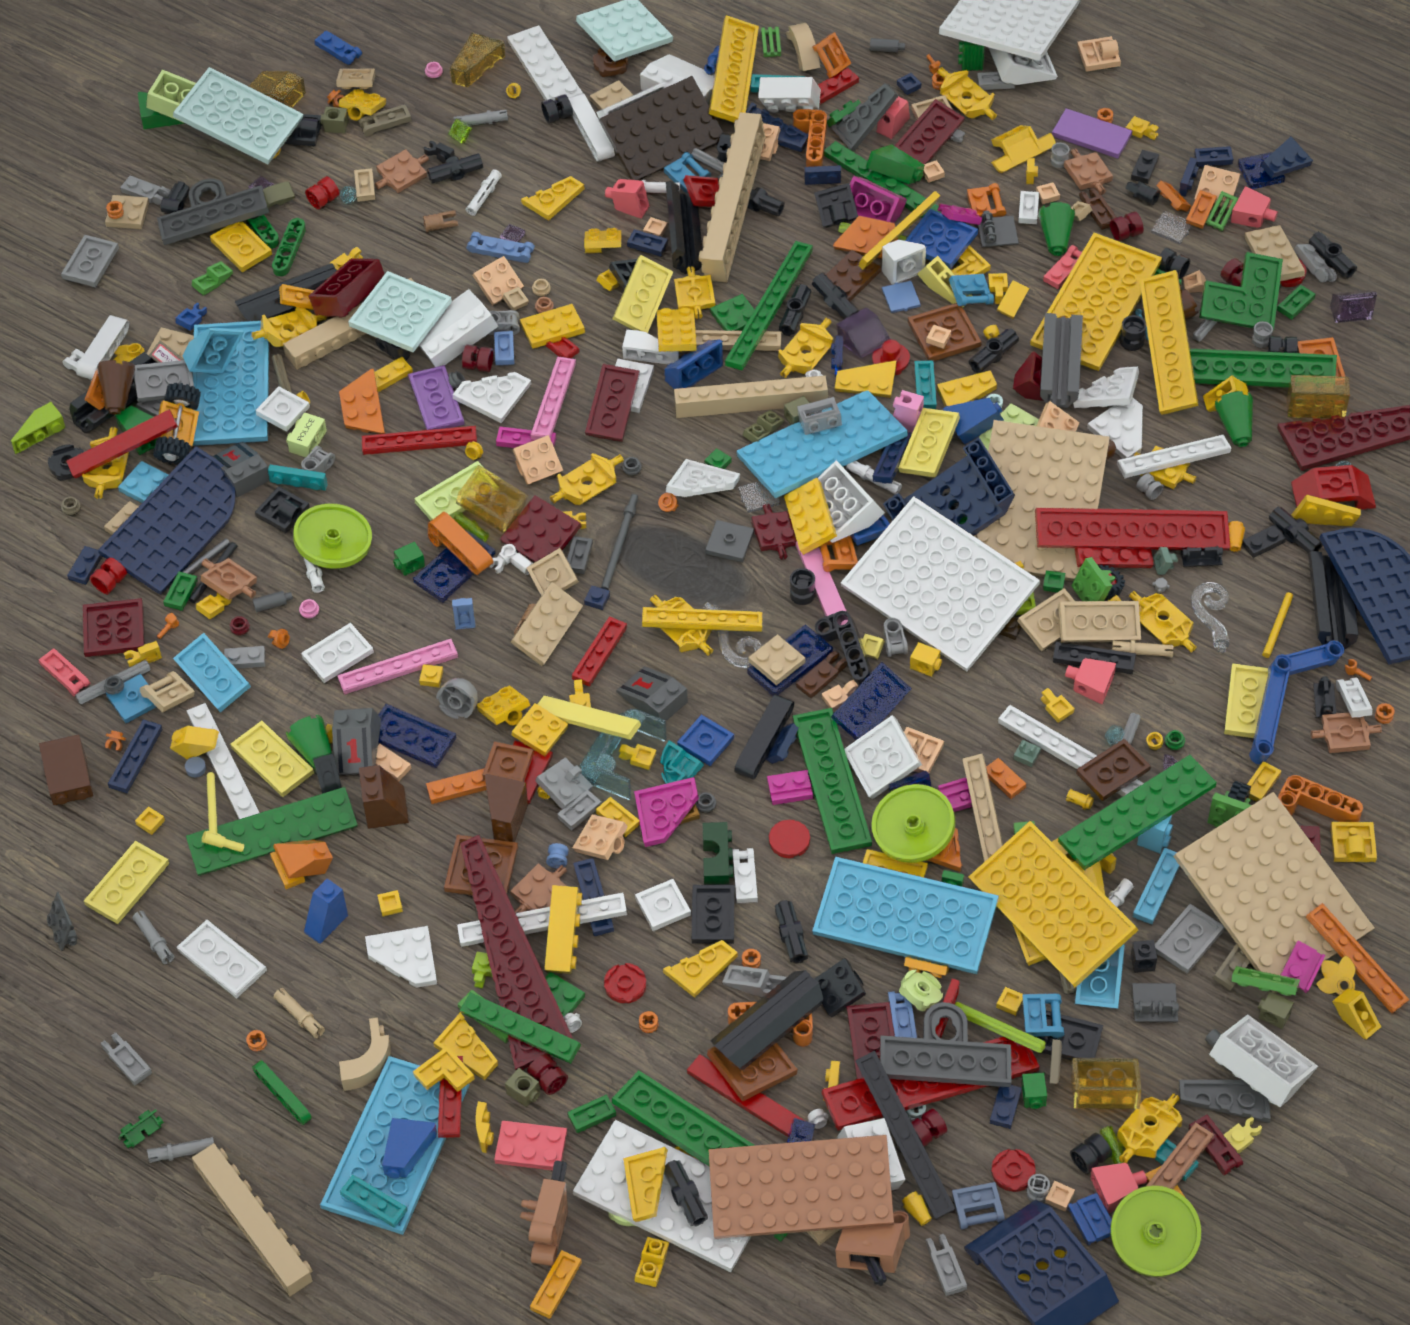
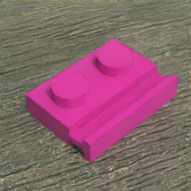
[938,204,982,225]
[767,770,813,805]
[938,778,973,812]
[1280,940,1326,993]

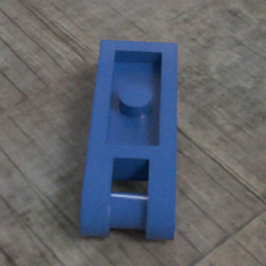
[314,30,362,65]

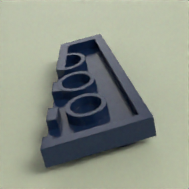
[746,102,808,152]

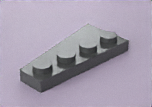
[831,83,899,151]
[1179,1080,1271,1123]

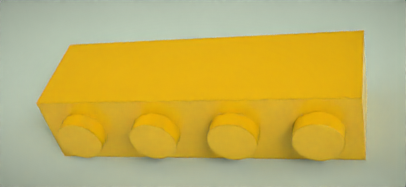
[544,885,582,974]

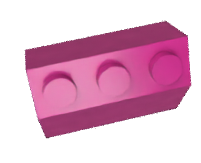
[850,176,907,223]

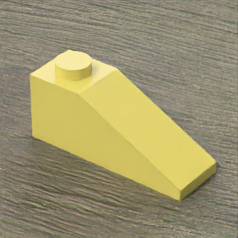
[917,256,973,307]

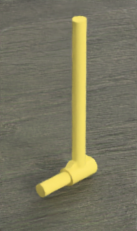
[202,772,244,852]

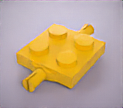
[674,266,715,319]
[1134,446,1196,489]

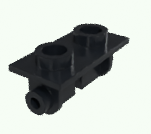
[1181,546,1223,567]
[1313,676,1336,718]

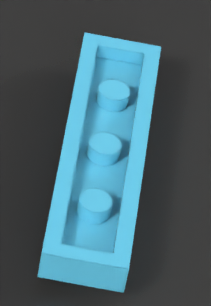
[1133,848,1180,925]

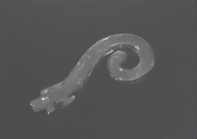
[1191,582,1229,653]
[703,602,763,668]

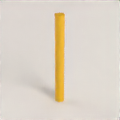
[1262,592,1293,658]

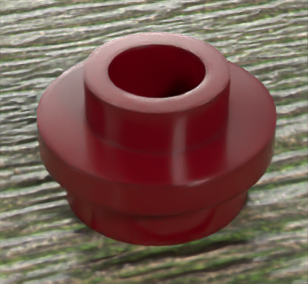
[230,616,250,635]

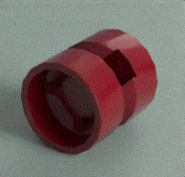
[1110,211,1144,242]
[1220,258,1244,287]
[462,345,494,372]
[527,1054,568,1095]
[911,1108,948,1147]

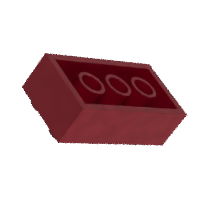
[308,258,385,318]

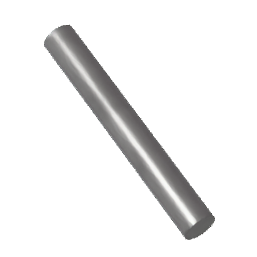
[182,538,230,574]

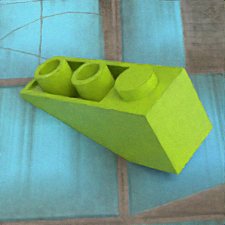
[11,402,65,454]

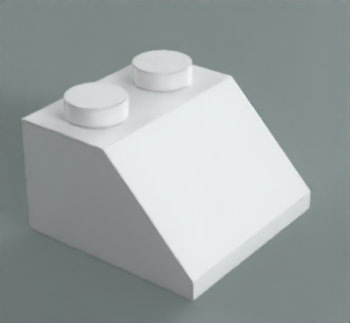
[882,240,926,285]

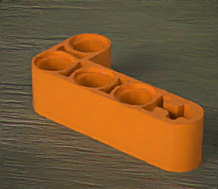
[793,109,827,167]
[428,512,493,575]
[1278,775,1363,822]
[728,1002,813,1047]

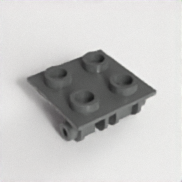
[978,211,1019,247]
[47,892,78,951]
[1132,983,1179,1022]

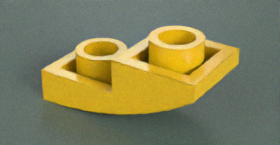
[997,280,1029,319]
[476,1101,494,1153]
[635,1237,669,1287]

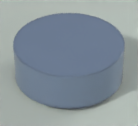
[185,757,206,778]

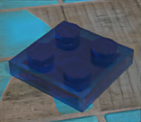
[1238,152,1285,189]

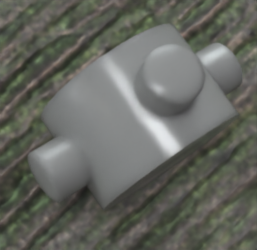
[950,129,965,142]
[1152,577,1170,593]

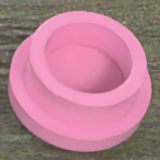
[425,62,443,78]
[299,599,319,618]

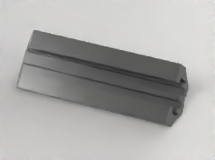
[1040,313,1083,408]

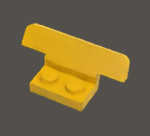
[991,125,1056,173]

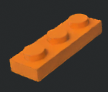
[426,768,487,804]

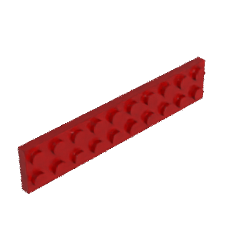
[1035,508,1230,551]
[821,1037,1040,1131]

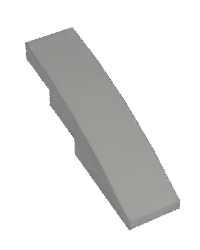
[722,965,787,997]

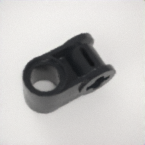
[717,133,732,163]
[375,338,410,361]

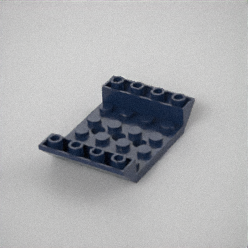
[883,437,1015,536]
[964,1200,1119,1325]

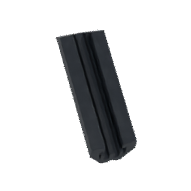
[666,181,702,274]
[235,263,337,321]
[69,352,157,433]
[1308,551,1358,650]
[710,970,823,1071]

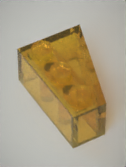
[450,33,505,87]

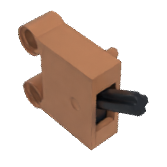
[520,1160,568,1266]
[835,1211,910,1286]

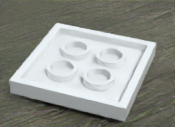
[844,715,922,799]

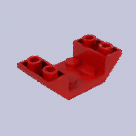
[1291,465,1376,509]

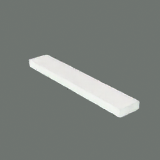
[1117,435,1231,478]

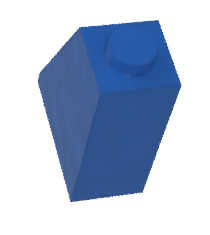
[943,398,1004,444]
[304,879,348,944]
[382,1118,437,1179]

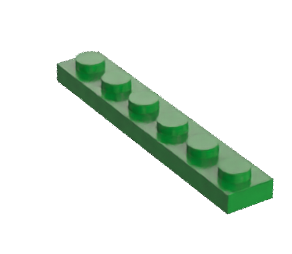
[460,992,581,1064]

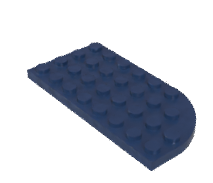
[98,446,235,595]
[1319,528,1410,665]

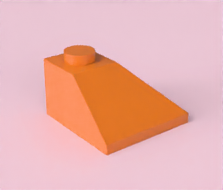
[273,840,333,878]

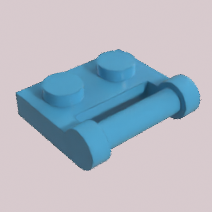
[664,152,712,193]
[949,274,994,306]
[1022,994,1065,1038]

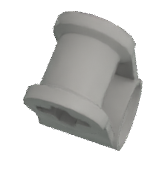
[489,310,520,335]
[301,446,335,473]
[883,618,908,657]

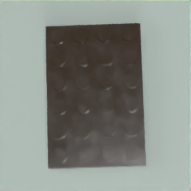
[599,76,723,180]

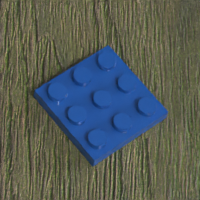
[905,209,978,269]

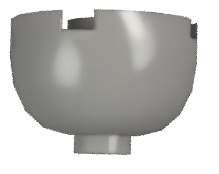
[436,678,478,719]

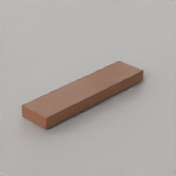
[1146,1122,1214,1189]

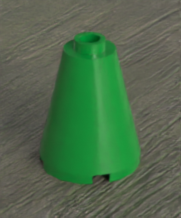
[1038,202,1075,256]
[1215,391,1253,447]
[286,715,332,771]

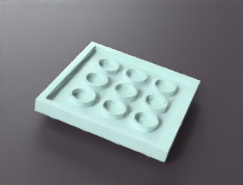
[576,0,673,61]
[348,271,452,352]

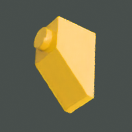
[1203,376,1249,412]
[170,726,219,760]
[1332,989,1381,1039]

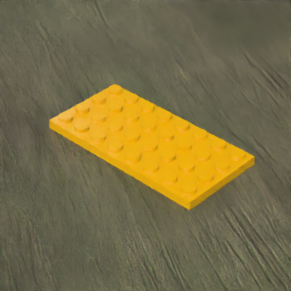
[1030,233,1162,371]
[968,821,1138,988]

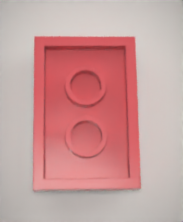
[494,1121,567,1171]

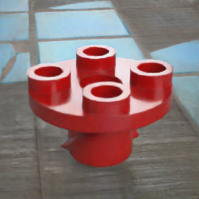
[872,339,910,375]

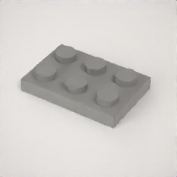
[61,235,119,287]
[134,360,194,402]
[1155,904,1225,974]

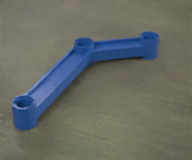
[1249,641,1344,764]

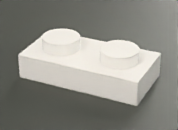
[1018,191,1039,224]

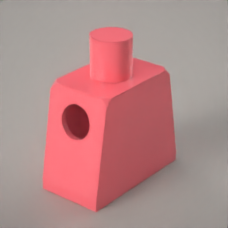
[877,96,910,139]
[605,179,650,219]
[1231,187,1278,228]
[1065,658,1116,704]
[1090,1163,1147,1214]

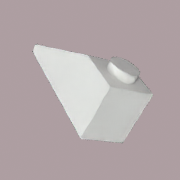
[622,330,679,365]

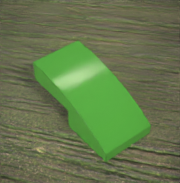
[192,261,233,296]

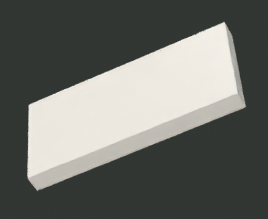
[177,920,267,999]

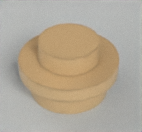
[532,279,551,296]

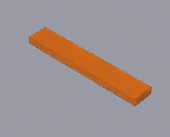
[1306,903,1409,1014]

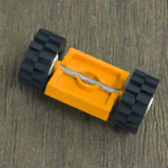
[153,383,201,465]

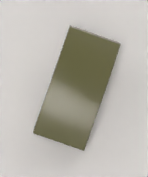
[263,181,296,208]
[743,410,784,443]

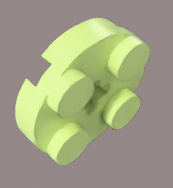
[899,970,943,1011]

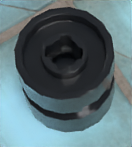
[541,94,573,124]
[1158,247,1191,279]
[1120,315,1146,351]
[1268,336,1298,353]
[790,568,815,605]
[1070,1133,1112,1174]

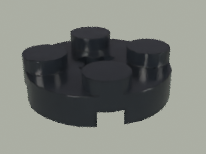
[48,444,84,481]

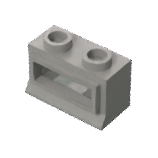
[797,397,842,435]

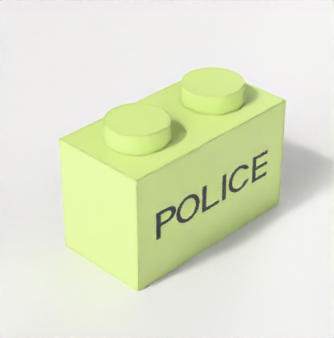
[286,413,327,457]

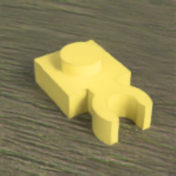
[852,634,885,660]
[1224,1117,1262,1154]

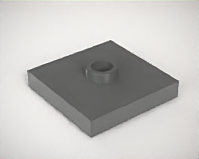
[705,520,754,563]

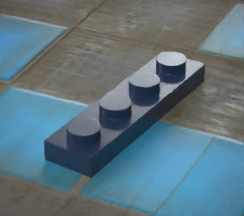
[872,432,912,484]
[108,719,163,793]
[573,858,614,936]

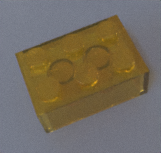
[1286,375,1350,419]
[456,465,528,533]
[1071,1058,1142,1109]

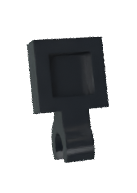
[424,141,455,163]

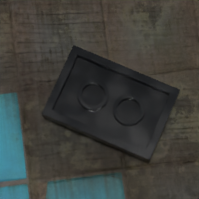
[691,885,735,944]
[1033,1011,1104,1066]

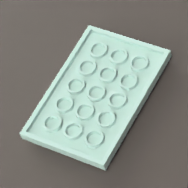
[173,67,303,164]

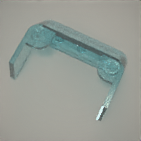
[579,709,667,800]

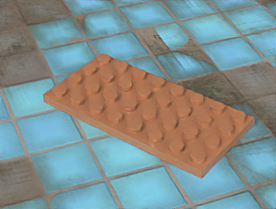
[709,1135,894,1239]

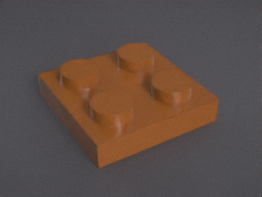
[482,742,534,782]

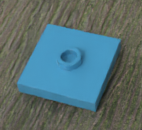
[105,674,156,724]

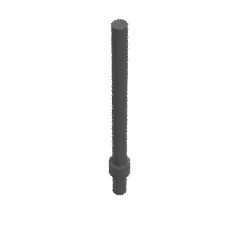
[601,494,638,590]

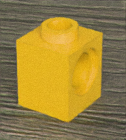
[910,642,942,677]

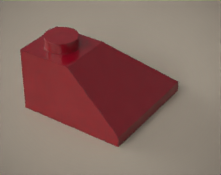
[1013,351,1044,401]

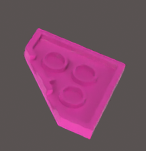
[634,777,699,847]

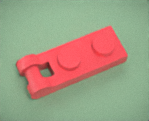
[1043,245,1083,289]
[39,648,90,697]

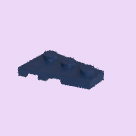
[1261,137,1313,178]

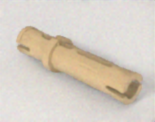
[1112,640,1173,657]
[274,988,325,1038]

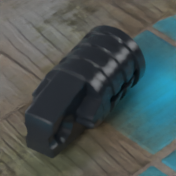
[1125,181,1160,205]

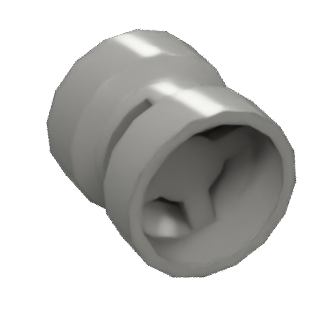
[1050,142,1070,168]
[1252,321,1273,348]
[1136,473,1164,500]
[1027,1174,1050,1203]

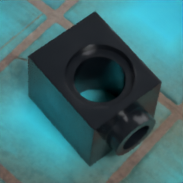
[1131,940,1157,973]

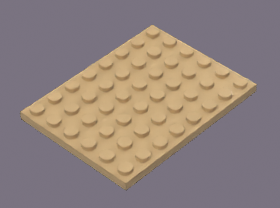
[974,420,1110,581]
[1173,792,1374,994]

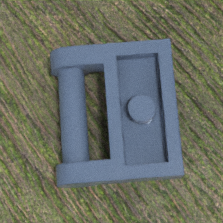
[952,1182,1005,1230]

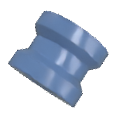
[546,843,569,868]

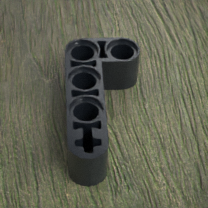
[815,611,873,686]

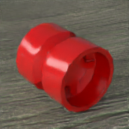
[305,176,340,210]
[90,557,127,595]

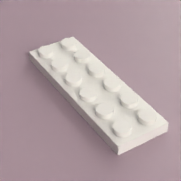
[507,25,583,107]

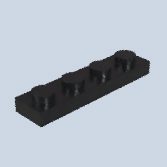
[1053,642,1136,674]

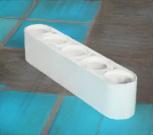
[569,93,615,162]
[76,315,129,379]

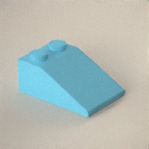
[182,328,244,373]
[1137,815,1173,854]
[1075,944,1125,1009]

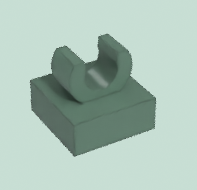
[1153,547,1178,575]
[1013,740,1041,767]

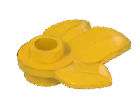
[113,343,145,364]
[1316,956,1356,995]

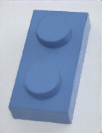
[494,331,514,365]
[452,598,476,629]

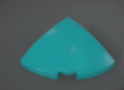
[660,740,704,784]

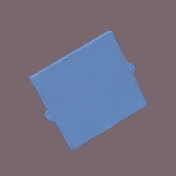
[882,281,921,313]

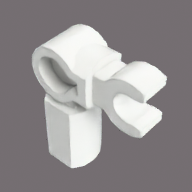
[489,544,533,575]

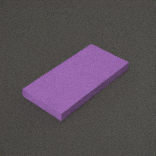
[1052,108,1132,159]
[408,365,465,430]

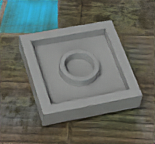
[535,757,593,810]

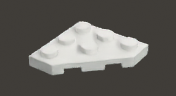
[1073,367,1139,408]
[453,372,531,423]
[1087,397,1143,459]
[666,459,740,497]
[365,926,437,988]

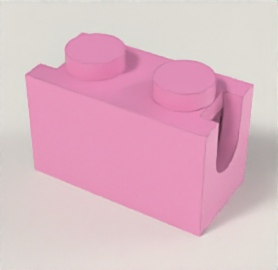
[893,390,924,433]

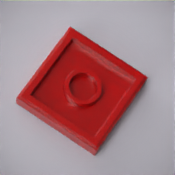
[683,175,719,207]

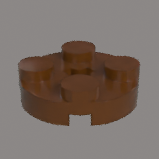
[593,48,628,77]

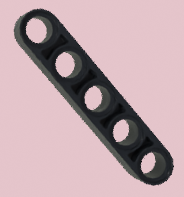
[734,694,795,780]

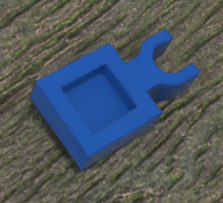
[175,303,207,331]

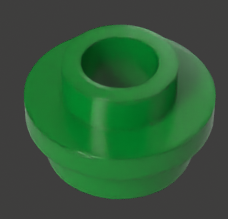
[1164,730,1185,750]

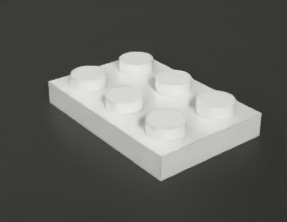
[615,359,654,413]
[301,623,374,683]

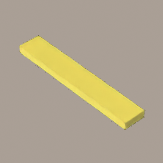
[537,696,641,740]

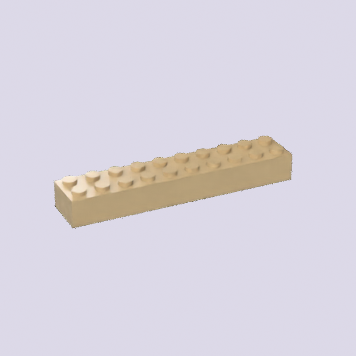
[699,112,766,282]

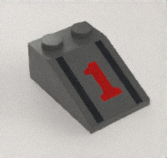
[212,442,270,497]
[616,666,688,727]
[332,708,381,776]

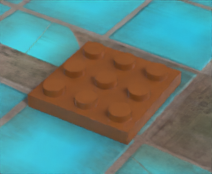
[908,303,982,361]
[444,835,518,895]
[707,1043,798,1101]

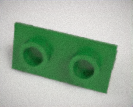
[118,1109,164,1149]

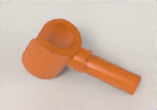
[926,54,940,74]
[157,613,179,639]
[1345,659,1372,681]

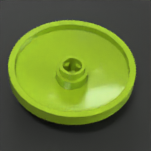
[293,504,372,568]
[872,784,955,863]
[1110,1186,1201,1277]

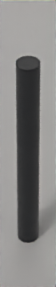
[189,542,238,604]

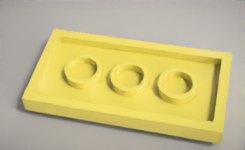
[612,255,673,333]
[898,408,960,478]
[1224,664,1268,738]
[230,721,314,797]
[84,841,169,924]

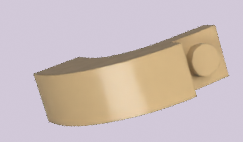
[786,23,820,71]
[339,1017,391,1091]

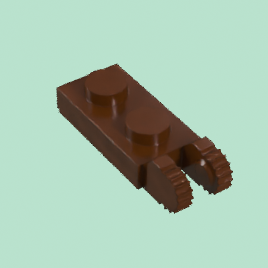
[1079,188,1116,230]
[796,651,848,699]

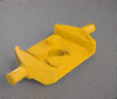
[937,67,997,120]
[251,307,327,347]
[778,318,833,378]
[82,427,129,499]
[550,453,624,505]
[1129,591,1197,653]
[650,595,713,656]
[1117,1093,1182,1163]

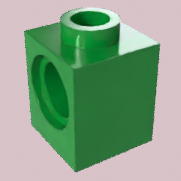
[393,541,425,576]
[1021,1073,1047,1109]

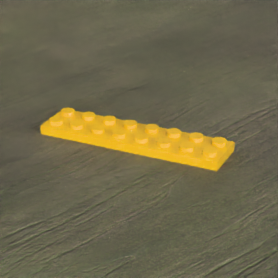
[709,15,759,123]
[1139,270,1198,415]

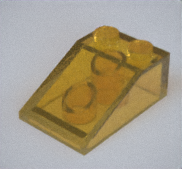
[248,71,306,108]

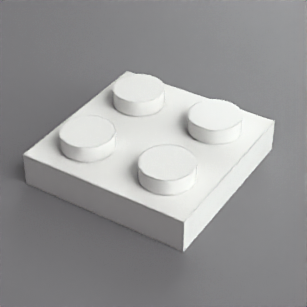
[256,386,310,432]
[635,879,691,931]

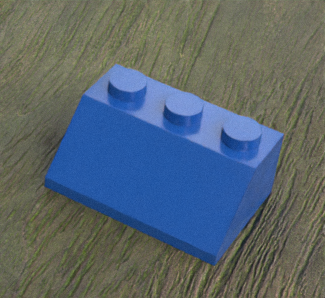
[664,339,723,389]

